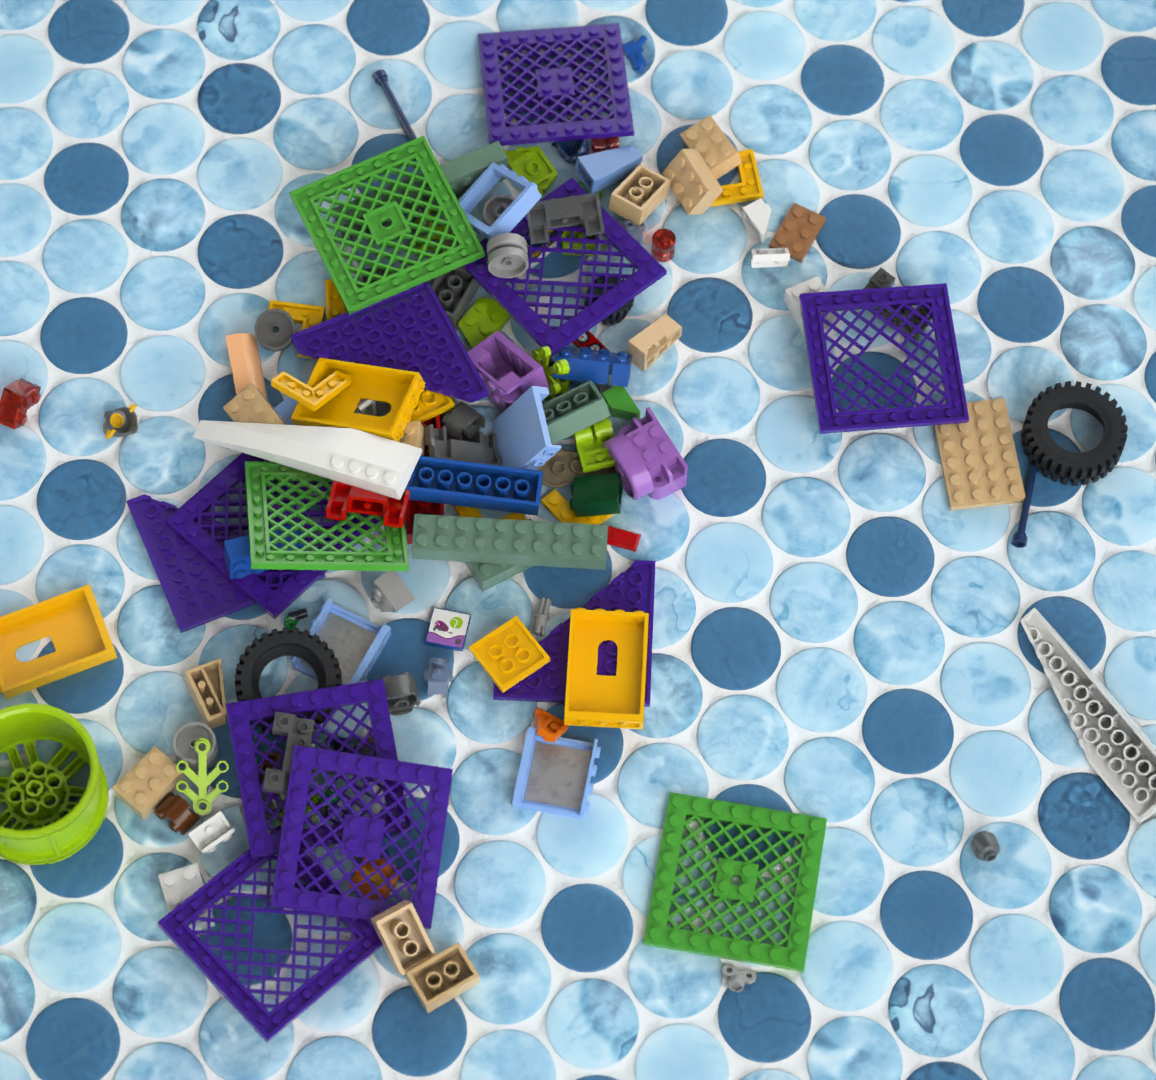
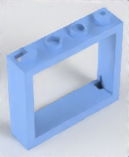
[458,162,542,240]

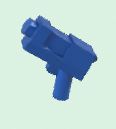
[622,35,647,72]

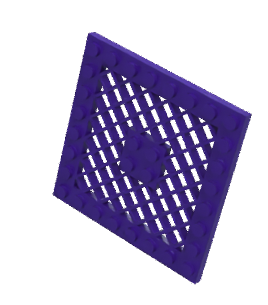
[478,23,634,146]
[165,453,383,619]
[270,745,453,929]

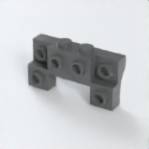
[526,193,605,244]
[864,267,932,341]
[424,424,501,466]
[263,712,315,795]

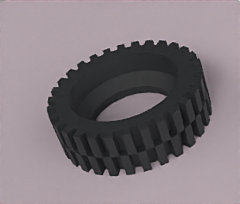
[1021,381,1128,486]
[235,627,342,736]

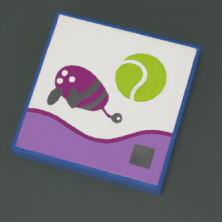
[425,607,471,652]

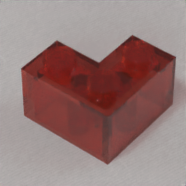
[0,378,41,430]

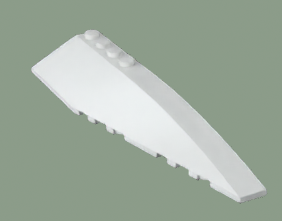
[193,420,423,500]
[1020,607,1156,823]

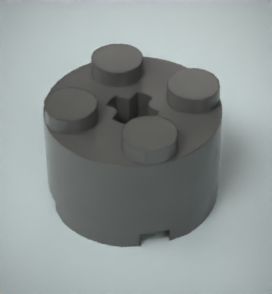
[442,402,486,442]
[381,672,421,716]

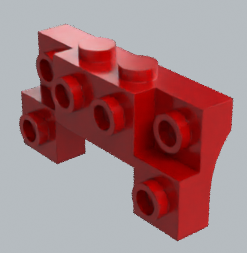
[326,481,410,528]

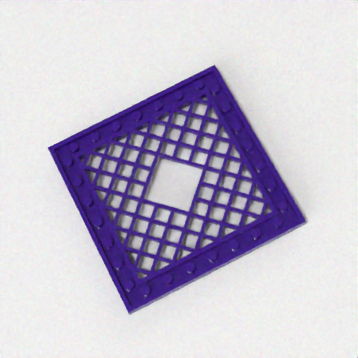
[462,178,667,357]
[799,283,969,434]
[226,679,411,859]
[157,825,383,1042]

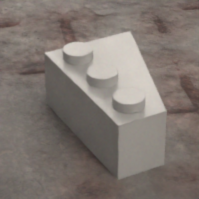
[370,571,416,612]

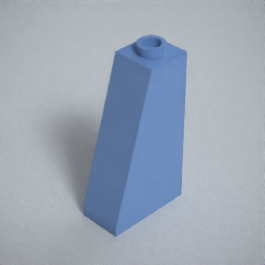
[574,145,643,194]

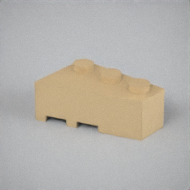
[628,314,682,372]
[184,658,227,729]

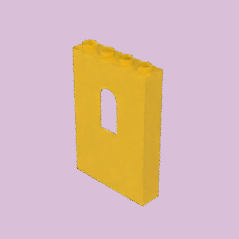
[291,357,425,442]
[0,584,117,699]
[564,607,649,729]

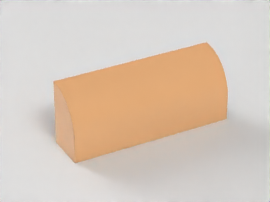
[225,333,268,400]

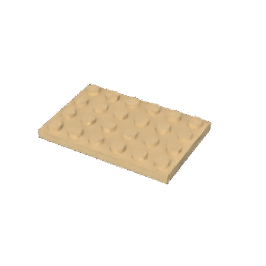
[933,398,1025,511]

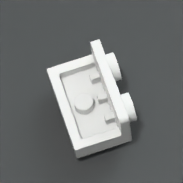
[187,811,236,855]

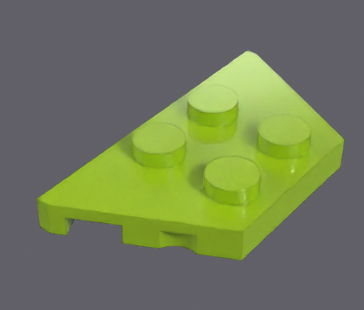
[503,146,558,200]
[458,297,511,349]

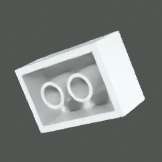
[784,276,843,337]
[158,863,216,930]

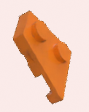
[533,707,569,743]

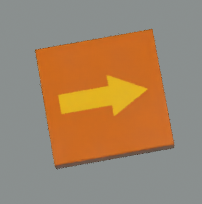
[348,858,402,901]

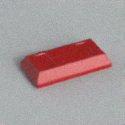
[607,526,641,552]

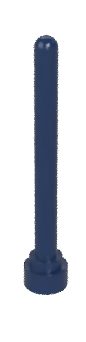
[372,69,417,141]
[1011,465,1037,548]

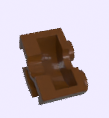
[154,792,200,835]

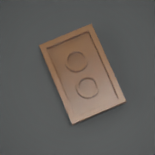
[769,203,826,263]

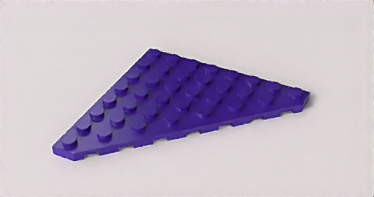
[290,281,489,403]
[126,494,325,633]
[493,560,656,707]

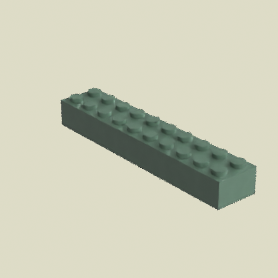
[332,141,508,242]
[412,514,608,570]

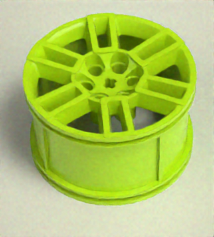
[0,703,109,865]

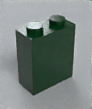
[569,473,623,517]

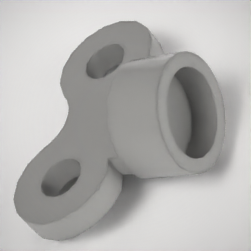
[722,964,757,992]

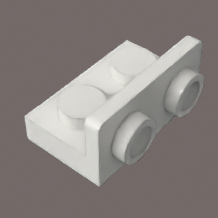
[751,248,790,268]

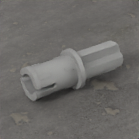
[532,598,551,637]

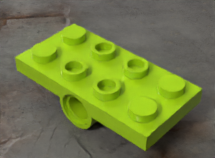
[573,417,615,473]

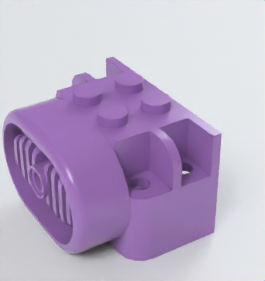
[467,331,549,413]
[603,407,688,500]

